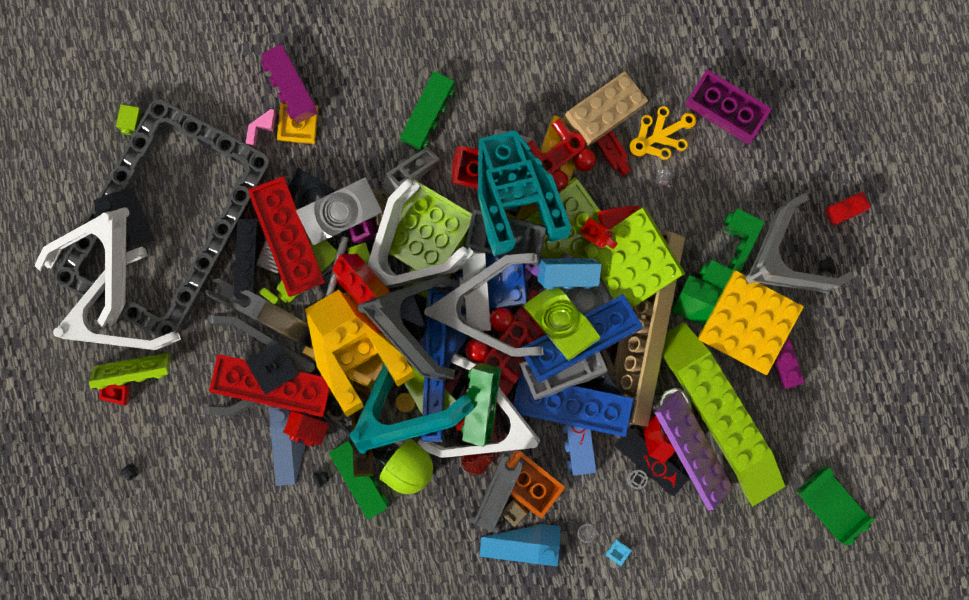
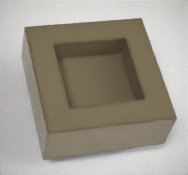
[501,499,529,527]

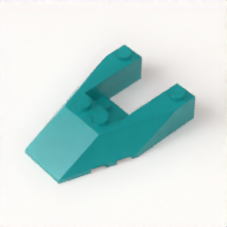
[478,130,571,256]

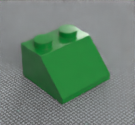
[671,275,723,326]

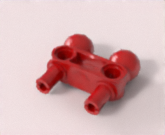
[527,118,596,192]
[465,307,537,385]

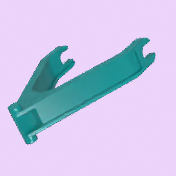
[350,358,474,454]

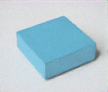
[605,539,632,566]

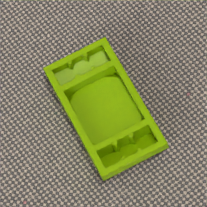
[523,287,600,361]

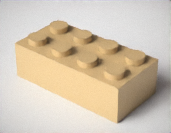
[562,71,648,148]

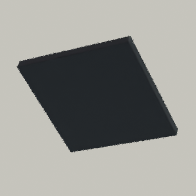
[246,341,299,395]

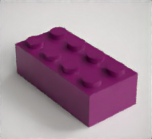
[684,69,772,145]

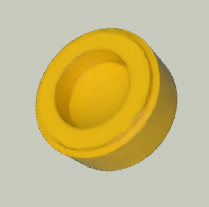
[396,393,415,412]

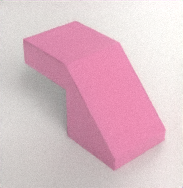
[245,109,276,148]

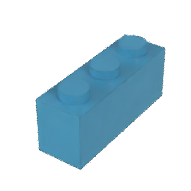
[538,258,601,289]

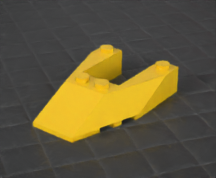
[305,290,415,417]

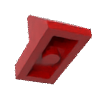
[99,382,131,405]

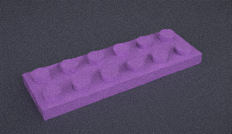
[654,390,733,510]

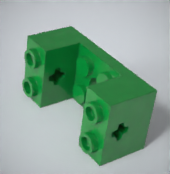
[697,208,765,290]

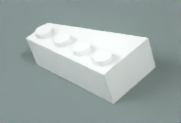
[459,249,491,331]

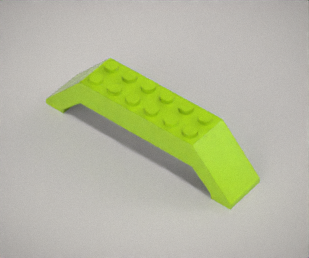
[662,322,785,507]

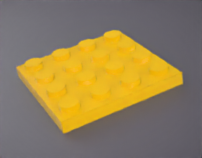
[698,270,803,375]

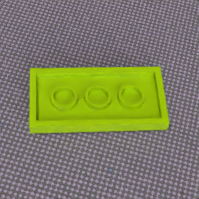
[89,352,171,389]

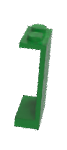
[795,466,874,546]

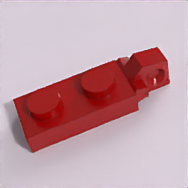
[595,130,631,177]
[578,218,618,250]

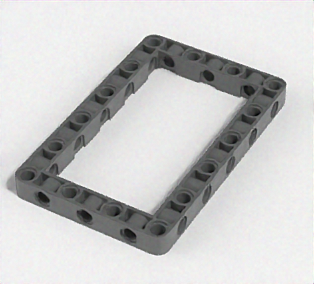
[55,100,271,337]

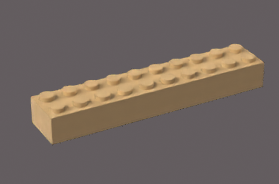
[614,231,685,427]

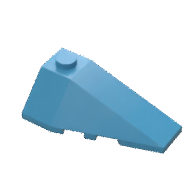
[479,524,561,566]

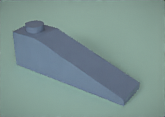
[269,407,311,486]

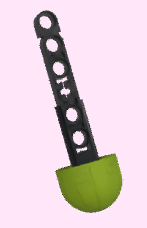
[324,395,433,494]

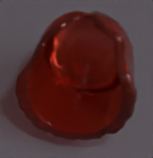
[461,443,495,475]

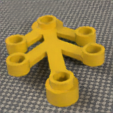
[629,106,696,160]

